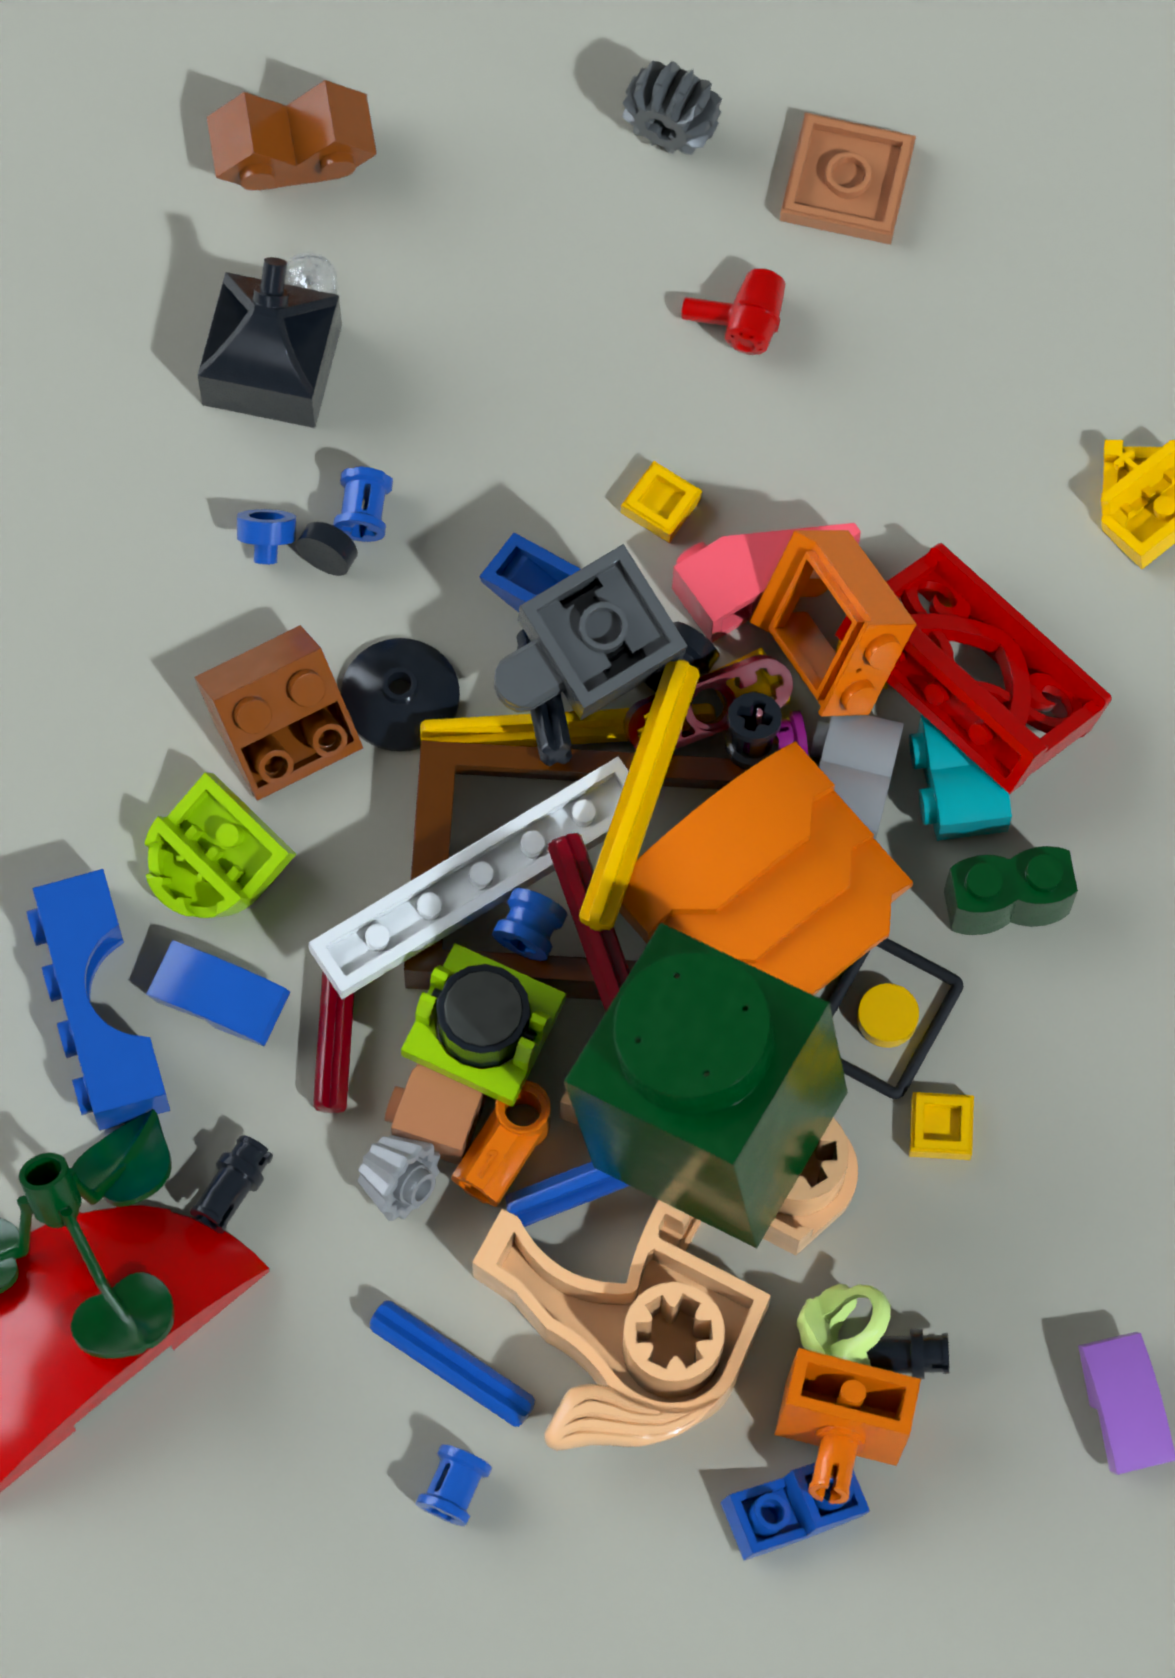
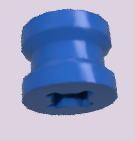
[492,888,568,961]

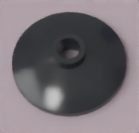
[341,638,460,752]

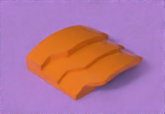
[619,741,913,995]

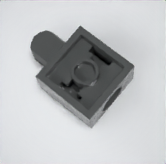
[494,544,688,721]

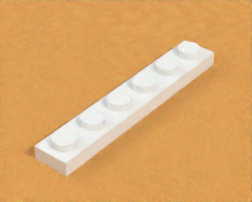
[309,756,629,999]

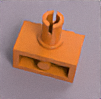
[774,1348,921,1504]

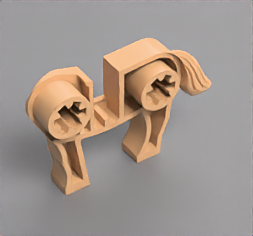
[472,1090,858,1451]

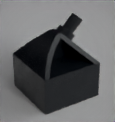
[197,257,342,428]

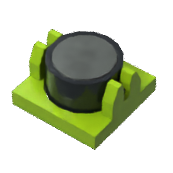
[401,943,566,1107]

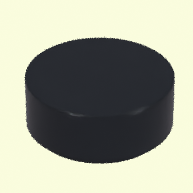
[296,522,358,576]

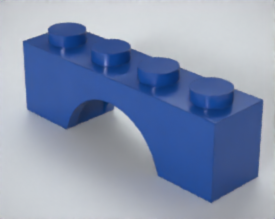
[26,869,171,1131]

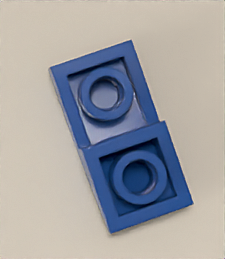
[146,940,290,1047]
[720,1462,870,1561]

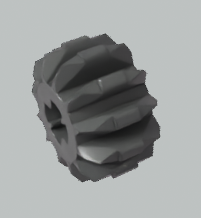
[622,61,722,155]

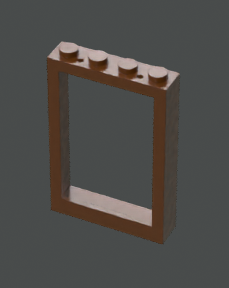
[404,740,748,1000]

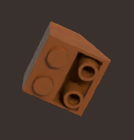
[194,625,363,801]

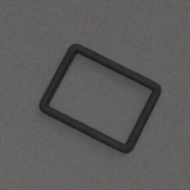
[828,938,964,1099]

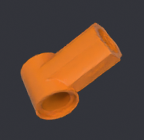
[451,1080,551,1208]

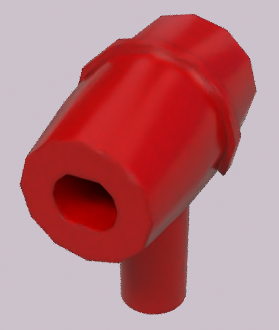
[681,268,786,355]

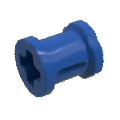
[333,466,393,542]
[415,1444,492,1527]

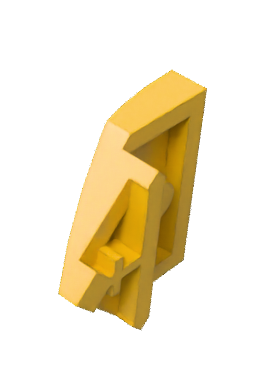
[1101,440,1175,569]

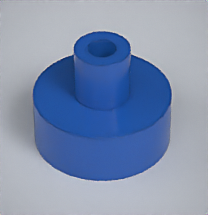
[237,509,296,565]

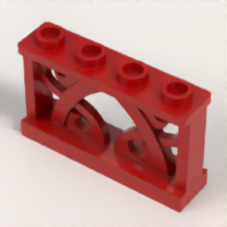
[835,543,1112,794]

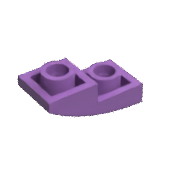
[1078,1332,1175,1475]

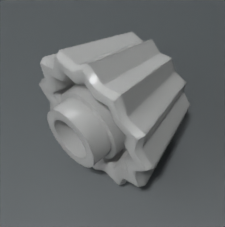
[358,1135,441,1221]

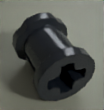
[725,692,782,769]

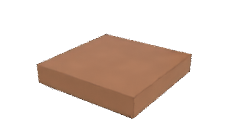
[780,112,916,245]

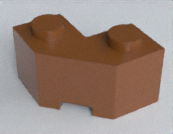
[206,80,377,191]

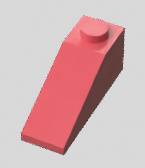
[672,523,861,643]

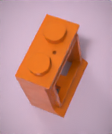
[749,530,916,717]

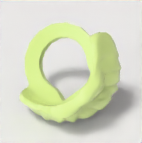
[796,1284,891,1366]

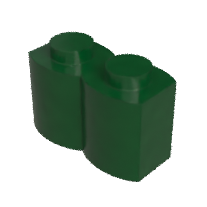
[944,846,1078,935]

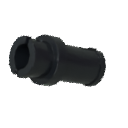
[190,1135,273,1234]
[854,1329,950,1379]

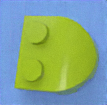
[145,772,296,918]

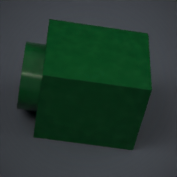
[564,923,848,1249]

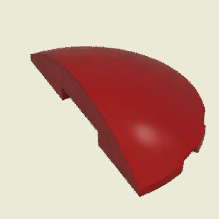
[0,1205,270,1493]

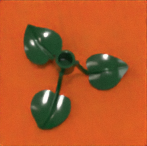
[0,1109,175,1359]

